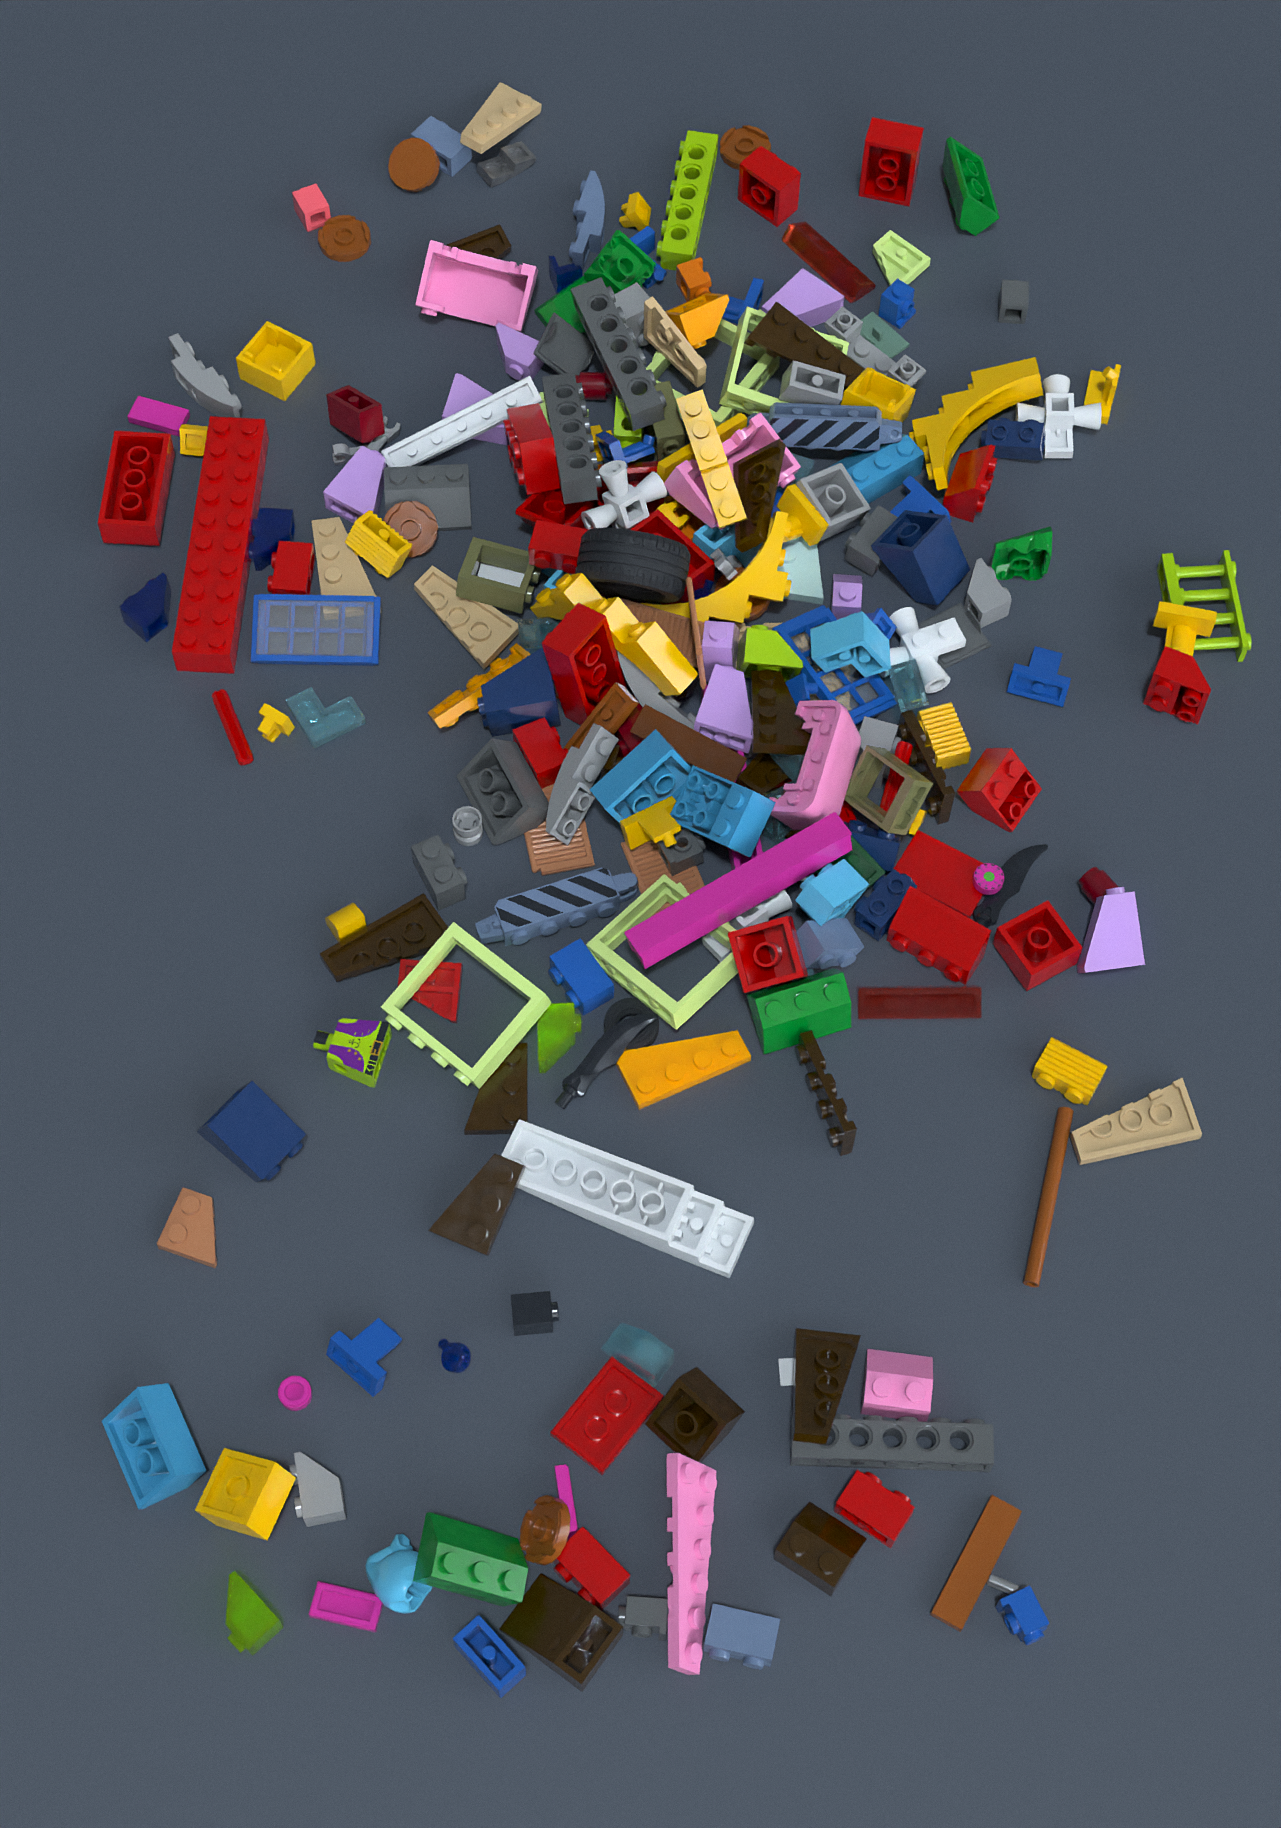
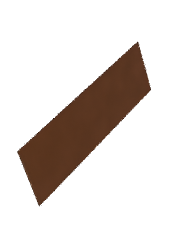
[630,704,747,782]

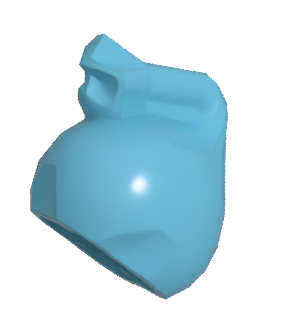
[365,1534,432,1614]

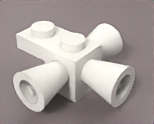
[1015,374,1102,458]
[581,460,667,530]
[879,607,966,694]
[702,890,792,962]

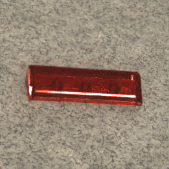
[782,222,876,303]
[857,985,982,1019]

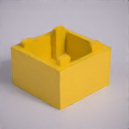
[236,321,316,401]
[841,367,916,423]
[195,1448,296,1541]

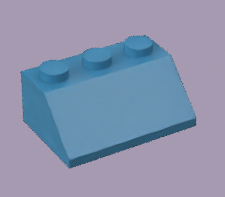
[826,434,924,504]
[590,729,692,823]
[102,1383,206,1509]

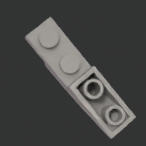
[168,333,242,418]
[617,650,697,729]
[546,723,619,846]

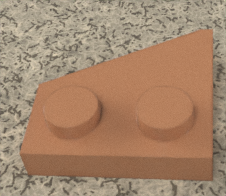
[157,1187,217,1268]

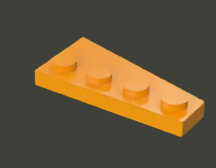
[428,643,531,728]
[615,1030,751,1110]

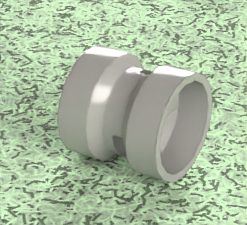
[452,806,483,846]

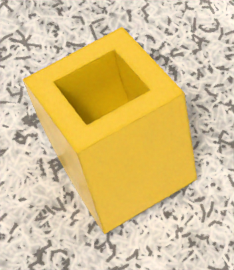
[325,903,366,942]

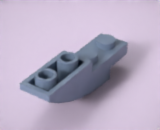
[569,170,605,272]

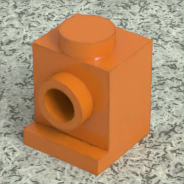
[676,257,712,302]

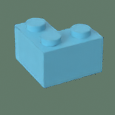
[693,524,762,568]
[810,611,891,678]
[795,859,870,926]

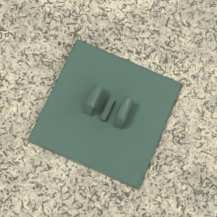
[860,311,910,359]

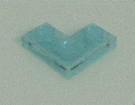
[286,687,366,749]

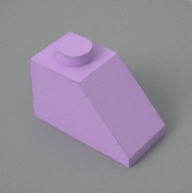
[496,322,544,380]
[831,574,862,620]

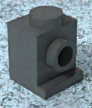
[657,829,706,876]
[618,1596,668,1641]

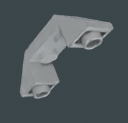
[824,306,926,387]

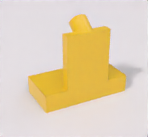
[1083,364,1121,424]
[768,484,829,546]
[1153,601,1217,656]
[619,796,681,850]

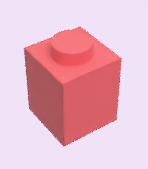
[292,183,331,232]

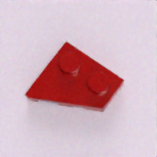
[398,959,463,1023]

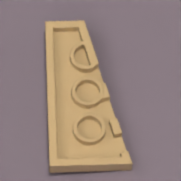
[1070,1078,1202,1165]

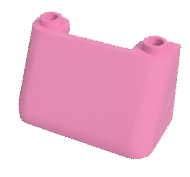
[415,240,538,332]
[664,413,801,530]
[769,700,861,830]

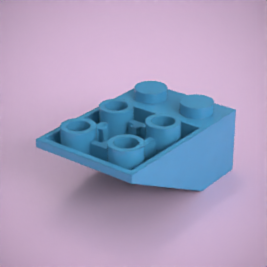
[670,765,776,857]

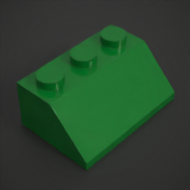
[942,136,1000,236]
[747,968,851,1054]
[413,1512,528,1607]

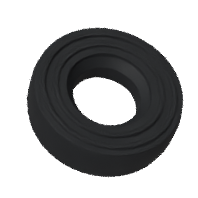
[603,998,659,1051]

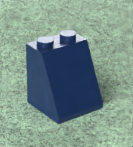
[871,510,970,605]
[477,648,561,737]
[197,1081,306,1182]

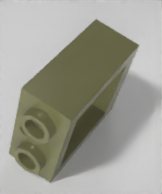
[646,381,685,461]
[456,537,542,614]
[844,745,933,835]

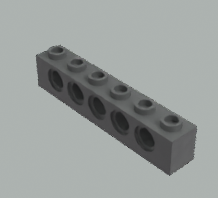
[571,277,667,431]
[542,372,602,504]
[790,1414,994,1472]

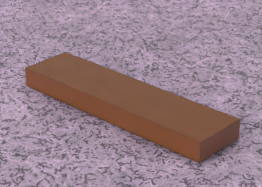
[930,1495,1022,1632]

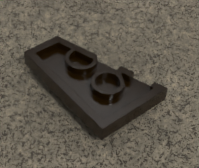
[445,224,512,260]
[464,1043,528,1135]
[428,1153,526,1256]

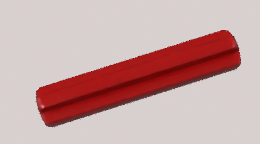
[212,689,254,766]
[880,741,913,812]

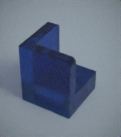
[549,255,583,294]

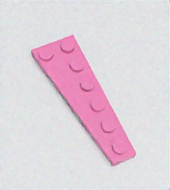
[666,1453,717,1675]

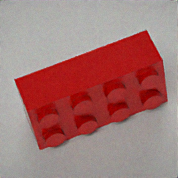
[98,431,175,546]
[542,602,627,725]

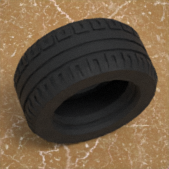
[575,528,691,603]

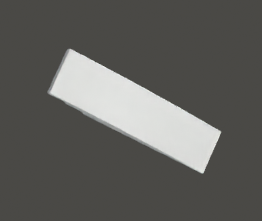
[501,1119,754,1278]

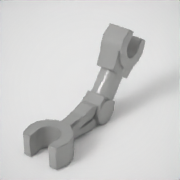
[332,416,400,465]
[710,548,742,580]

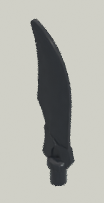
[973,844,1048,928]
[555,1014,658,1110]

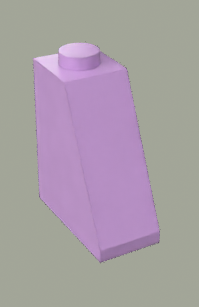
[761,268,845,327]
[442,373,509,445]
[323,446,386,523]
[702,621,740,682]
[693,664,752,754]
[1077,887,1145,973]

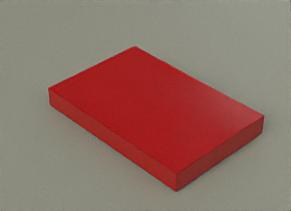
[894,830,985,918]
[550,1356,664,1476]

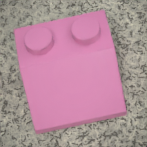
[861,1349,933,1422]

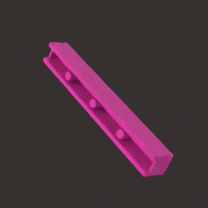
[624,812,853,969]

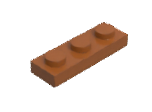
[563,682,639,751]

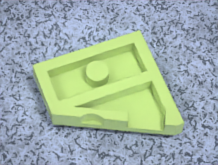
[872,230,931,285]

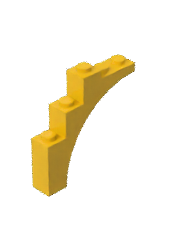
[909,357,1043,490]
[676,389,747,528]
[640,511,791,624]
[530,573,698,696]

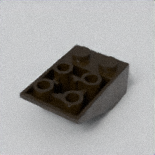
[499,1573,623,1692]

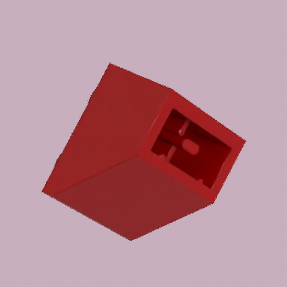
[942,445,998,523]
[1143,646,1211,725]
[957,748,1042,832]

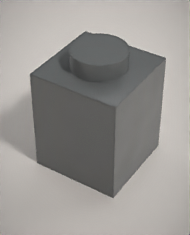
[998,279,1029,324]

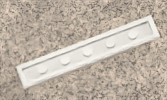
[381,376,543,467]

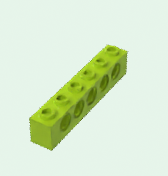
[656,130,719,271]

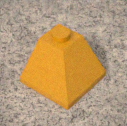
[665,293,729,349]

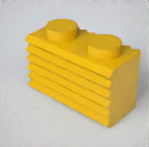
[345,510,412,578]
[917,702,971,770]
[1032,1037,1108,1105]

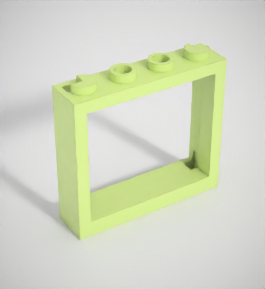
[719,306,849,414]
[646,319,780,427]
[586,874,738,1030]
[381,922,552,1089]

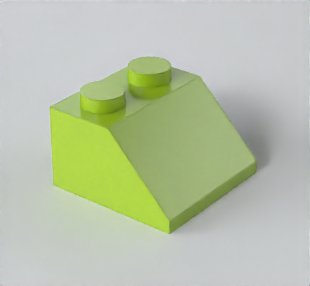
[736,625,803,682]

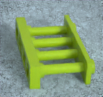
[1157,550,1252,662]

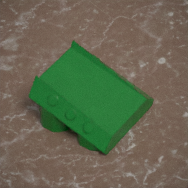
[584,230,656,294]
[534,276,587,333]
[989,526,1052,581]

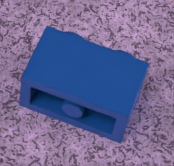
[548,938,614,1016]
[452,1615,526,1699]

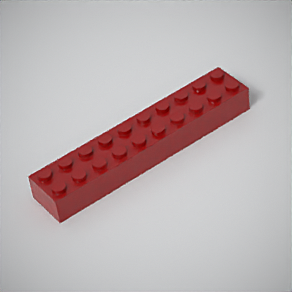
[172,416,269,674]

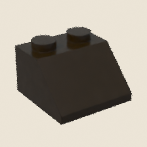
[645,1367,745,1463]
[774,1502,867,1596]

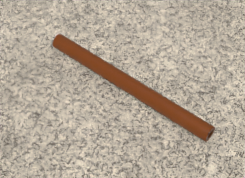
[1023,1107,1074,1287]

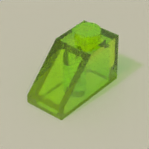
[537,1003,581,1073]
[225,1570,283,1656]

